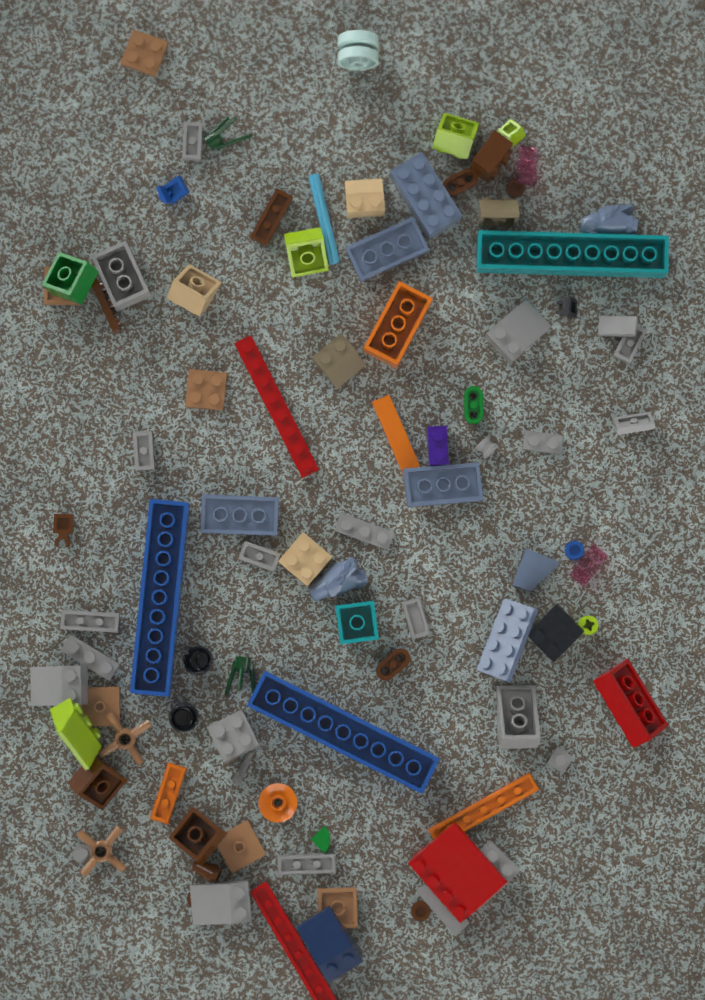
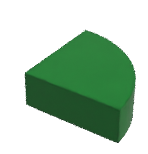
[311,825,330,853]

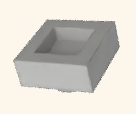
[546,747,574,774]

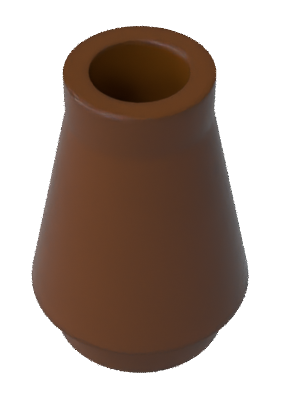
[192,861,222,883]

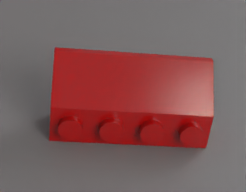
[593,659,668,748]

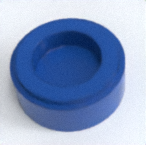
[564,541,584,560]

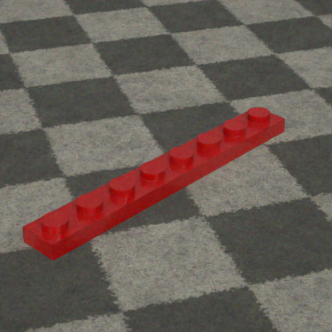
[234,335,319,479]
[250,881,337,1000]

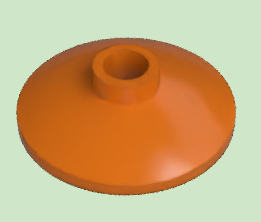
[258,783,297,823]

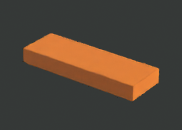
[150,762,187,824]

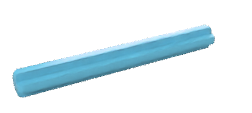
[309,174,340,265]

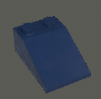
[297,906,363,983]

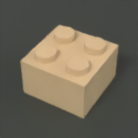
[278,532,333,587]

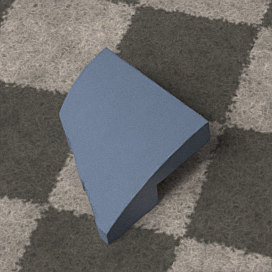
[512,549,559,592]

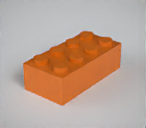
[363,281,433,369]

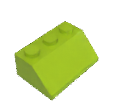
[50,698,102,770]

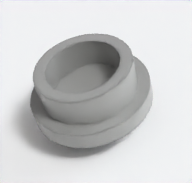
[73,844,92,864]

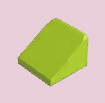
[497,119,526,147]

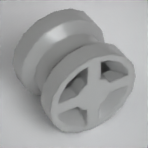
[474,435,498,459]

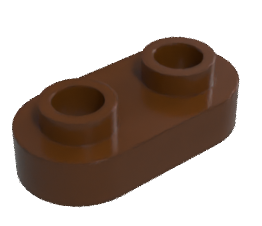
[443,168,478,197]
[376,648,410,681]

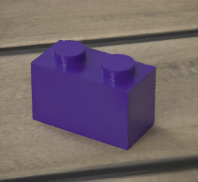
[426,426,449,466]

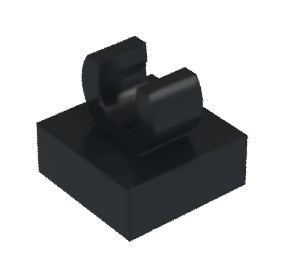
[556,296,577,319]

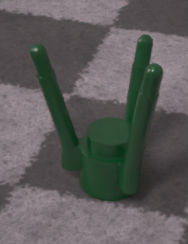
[204,116,252,151]
[224,656,256,695]

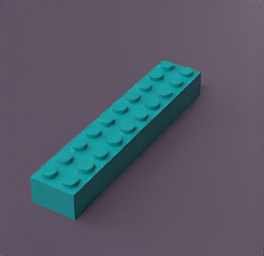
[476,230,669,278]

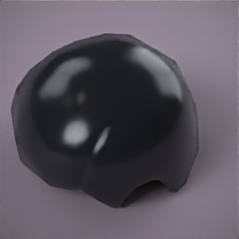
[182,646,214,675]
[169,702,199,733]

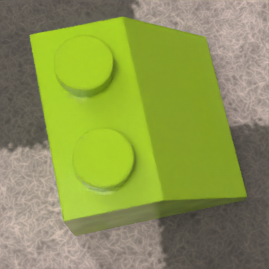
[432,113,479,159]
[284,227,329,278]

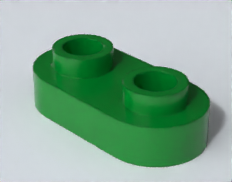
[464,386,483,425]

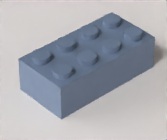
[389,152,462,239]

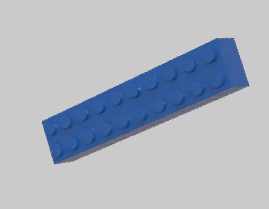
[130,499,190,697]
[247,671,440,794]

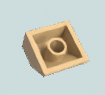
[345,178,385,218]
[167,264,222,317]

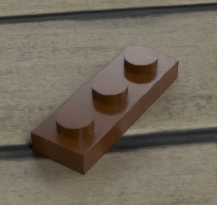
[250,188,293,247]
[92,278,123,335]

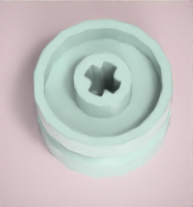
[338,30,379,70]

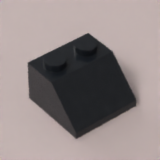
[528,603,584,662]

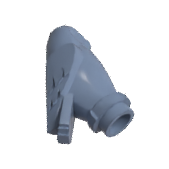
[581,203,639,235]
[309,557,367,601]

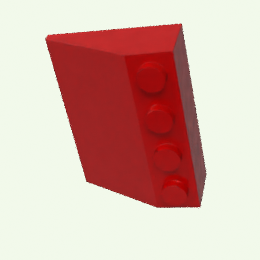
[408,822,508,923]

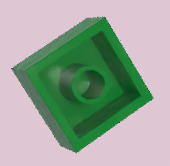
[41,252,99,305]

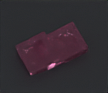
[517,146,538,187]
[569,544,608,587]

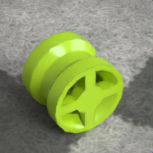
[578,616,599,635]

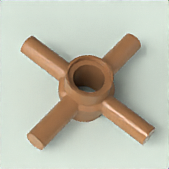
[99,712,152,765]
[76,825,127,877]

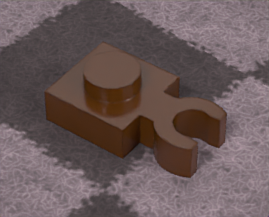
[53,514,74,547]

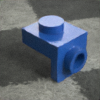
[156,176,190,204]

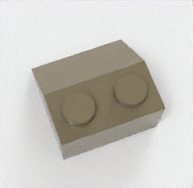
[478,197,519,227]
[312,333,366,389]

